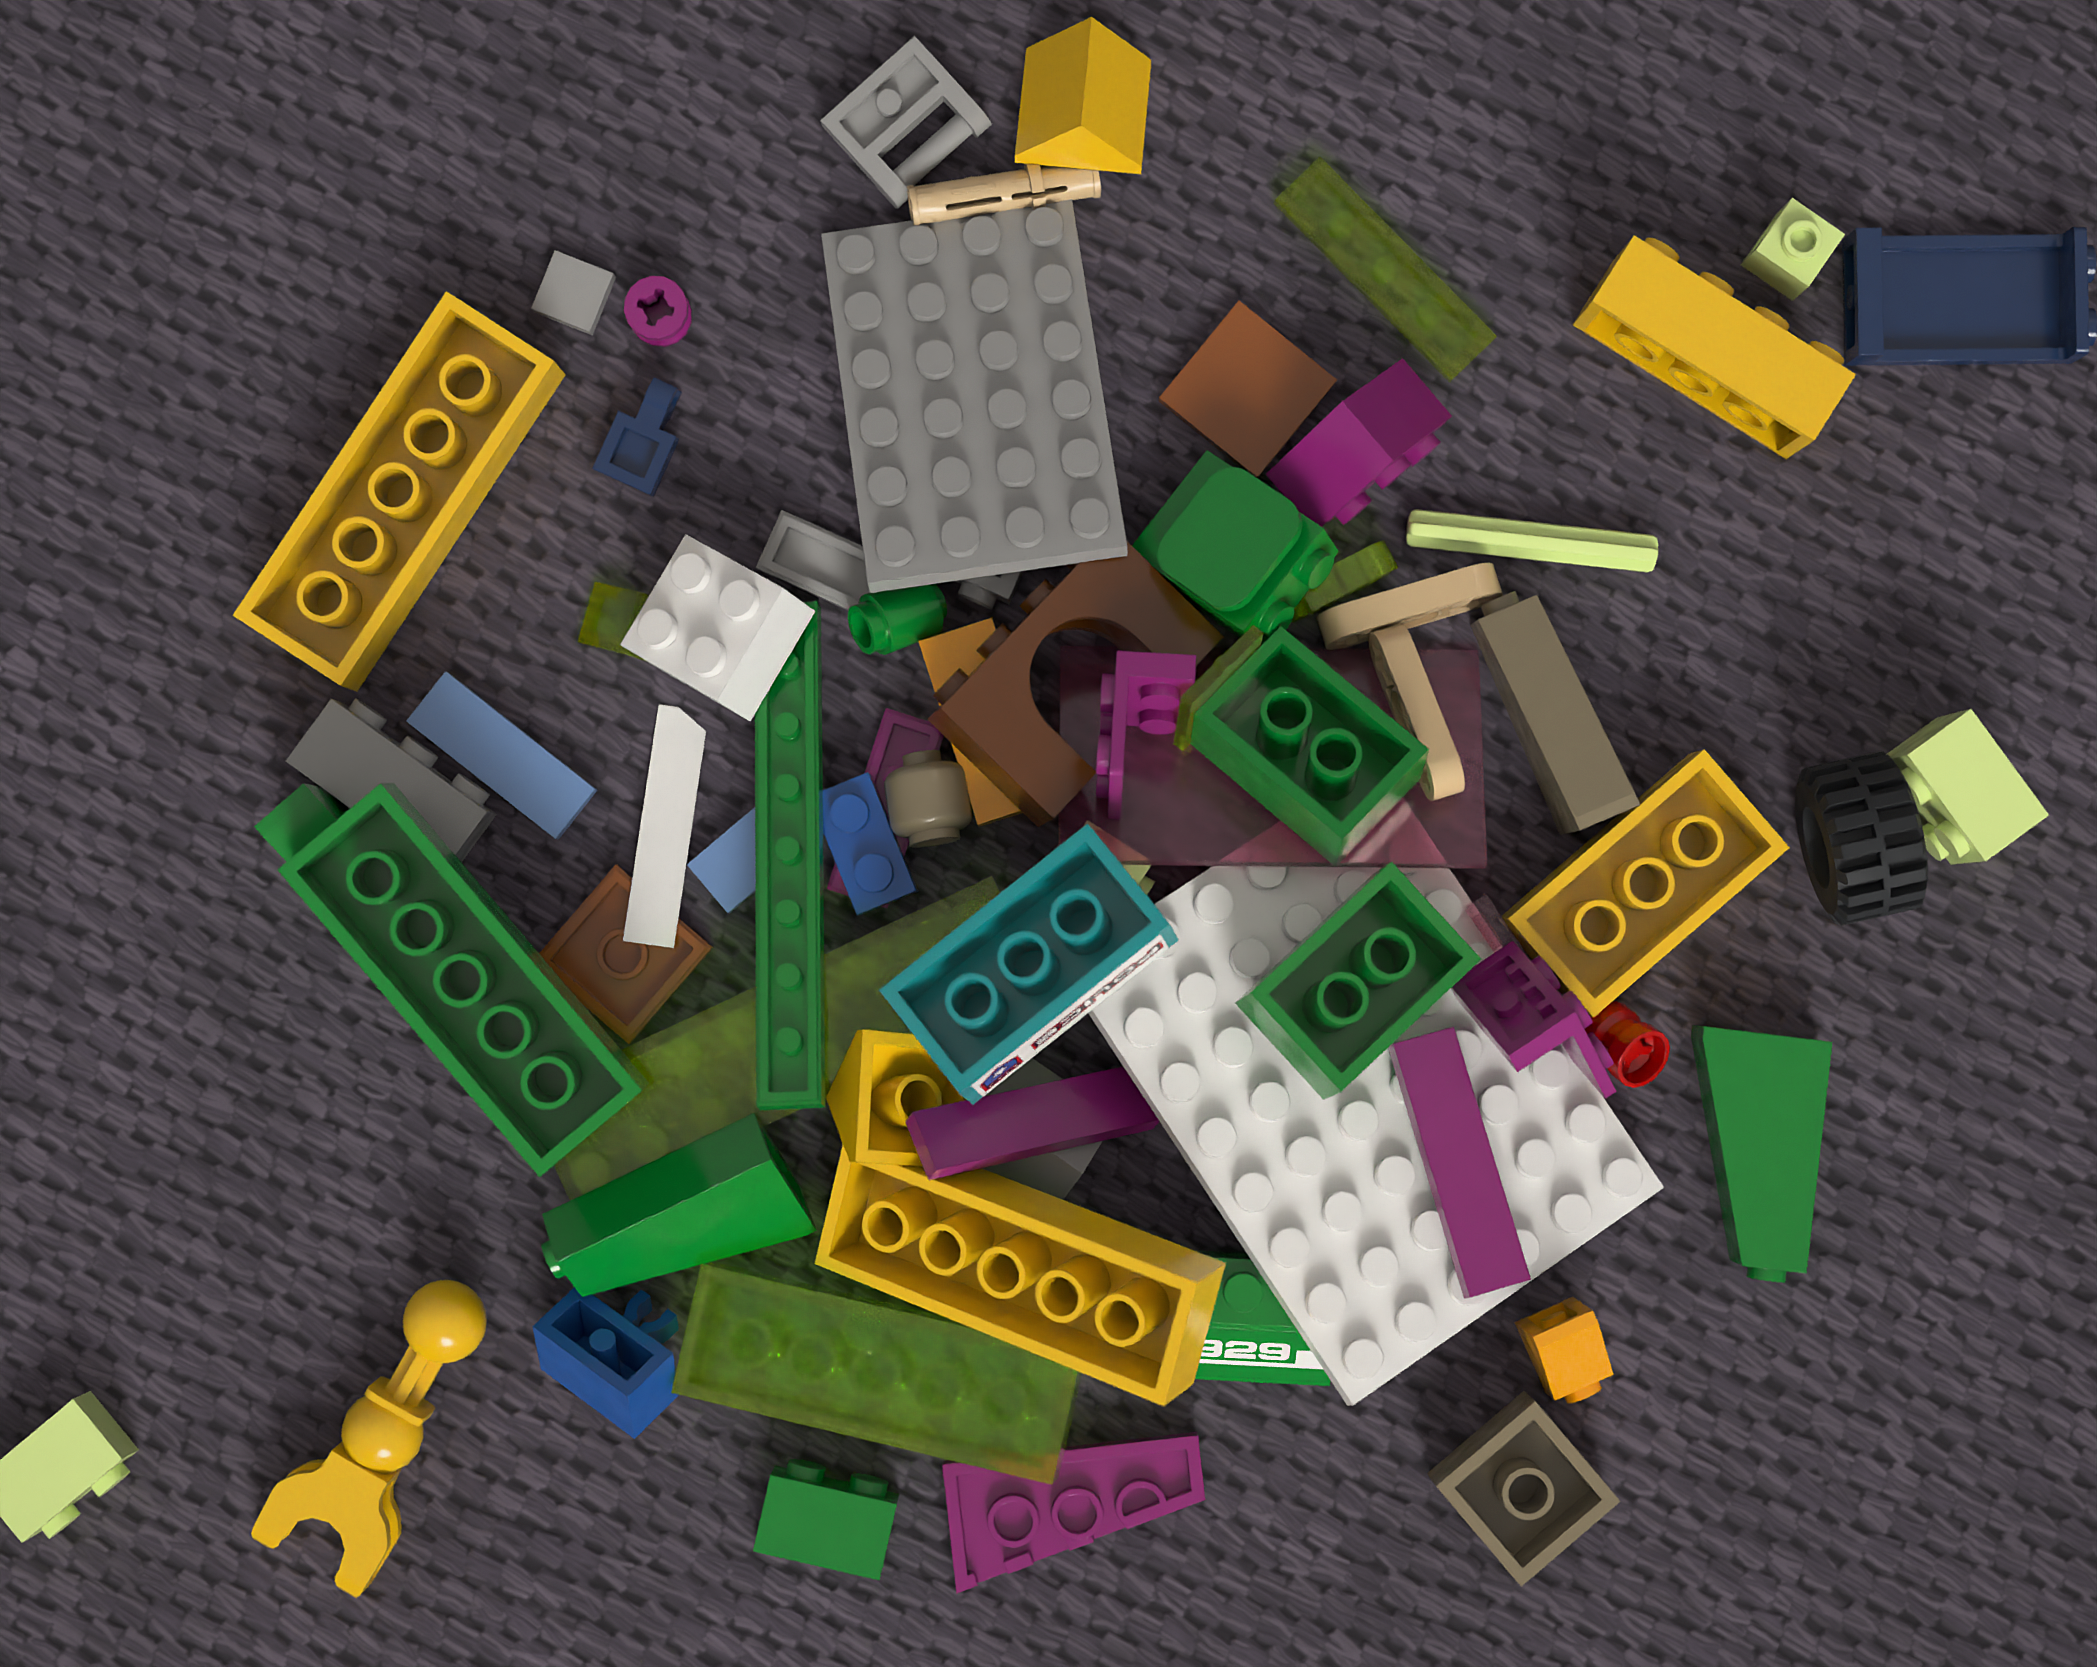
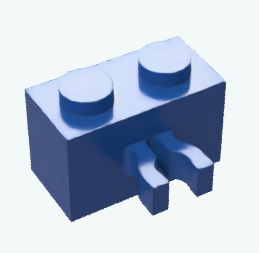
[532,1287,679,1439]

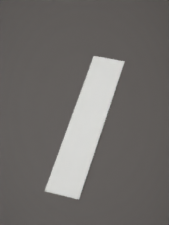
[623,704,706,948]

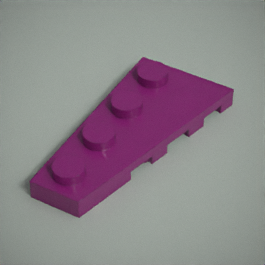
[942,1432,1205,1594]

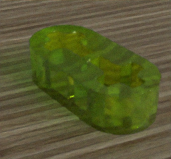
[1292,540,1399,623]

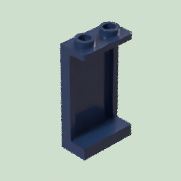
[1842,227,2097,366]

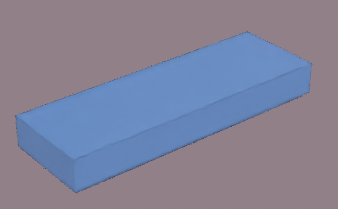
[406,671,597,840]

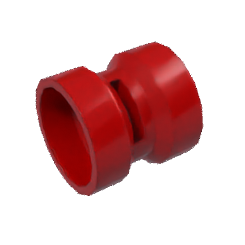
[1585,1001,1670,1088]

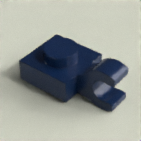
[592,377,682,497]

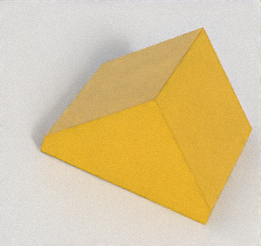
[1014,17,1151,174]
[826,1029,967,1167]

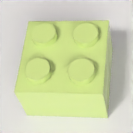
[1886,709,2049,865]

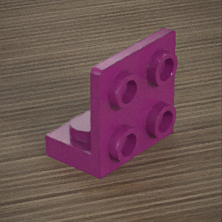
[1096,651,1196,819]
[1451,941,1616,1099]

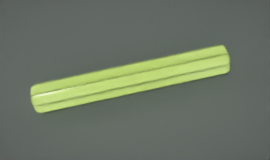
[1406,509,1658,573]

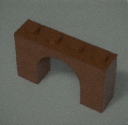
[927,541,1224,827]

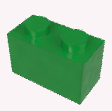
[753,1459,899,1580]

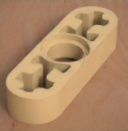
[1317,563,1503,650]
[1369,623,1465,801]

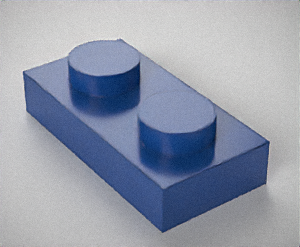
[823,772,918,916]

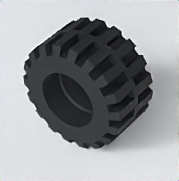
[1795,751,1928,926]

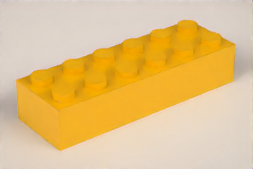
[233,291,566,692]
[815,1146,1226,1406]

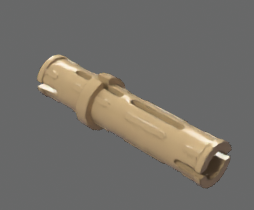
[907,164,1101,226]

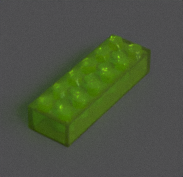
[671,1262,1082,1485]

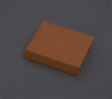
[1158,300,1337,478]
[539,865,714,1044]

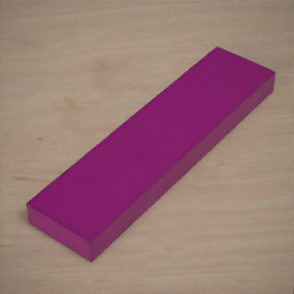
[1388,1027,1531,1299]
[905,1067,1160,1180]

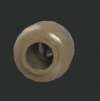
[884,750,973,848]

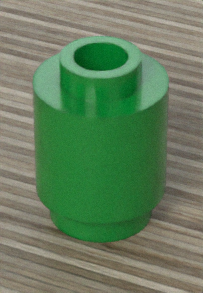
[848,584,947,655]

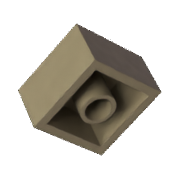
[1427,1391,1621,1587]

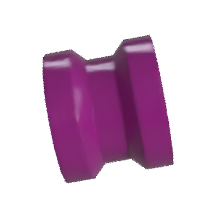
[624,276,692,347]

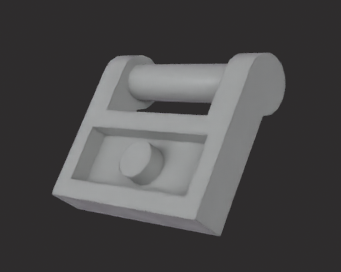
[821,36,992,209]

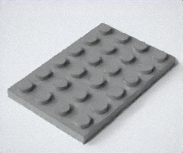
[821,199,1128,593]

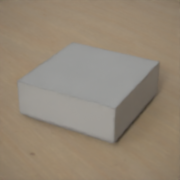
[531,250,616,335]

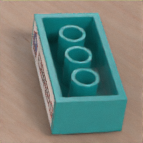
[879,824,1179,1105]

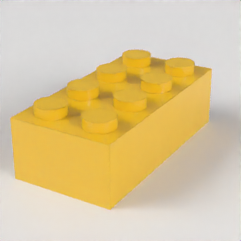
[1573,235,1856,459]
[1498,749,1790,1017]

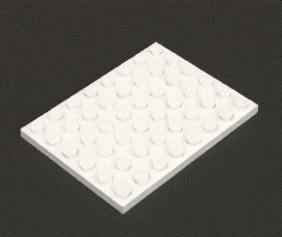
[1088,798,1664,1406]

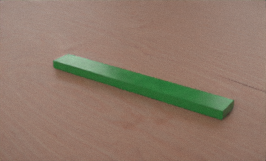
[755,601,825,1110]

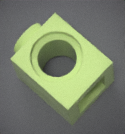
[1741,198,1845,301]

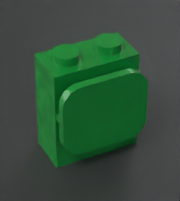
[1132,450,1339,650]

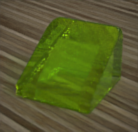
[577,582,649,662]

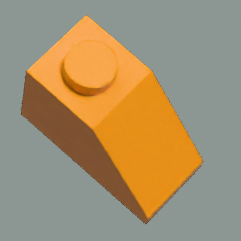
[1514,1297,1614,1403]

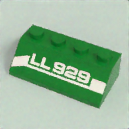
[1075,1250,1331,1386]

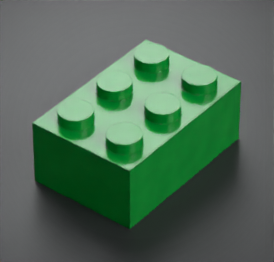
[1190,626,1429,867]
[1235,861,1481,1100]

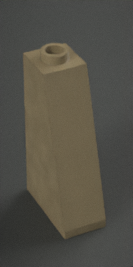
[1470,591,1640,835]

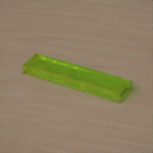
[1274,157,1497,383]

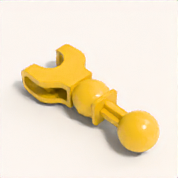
[251,1280,487,1598]

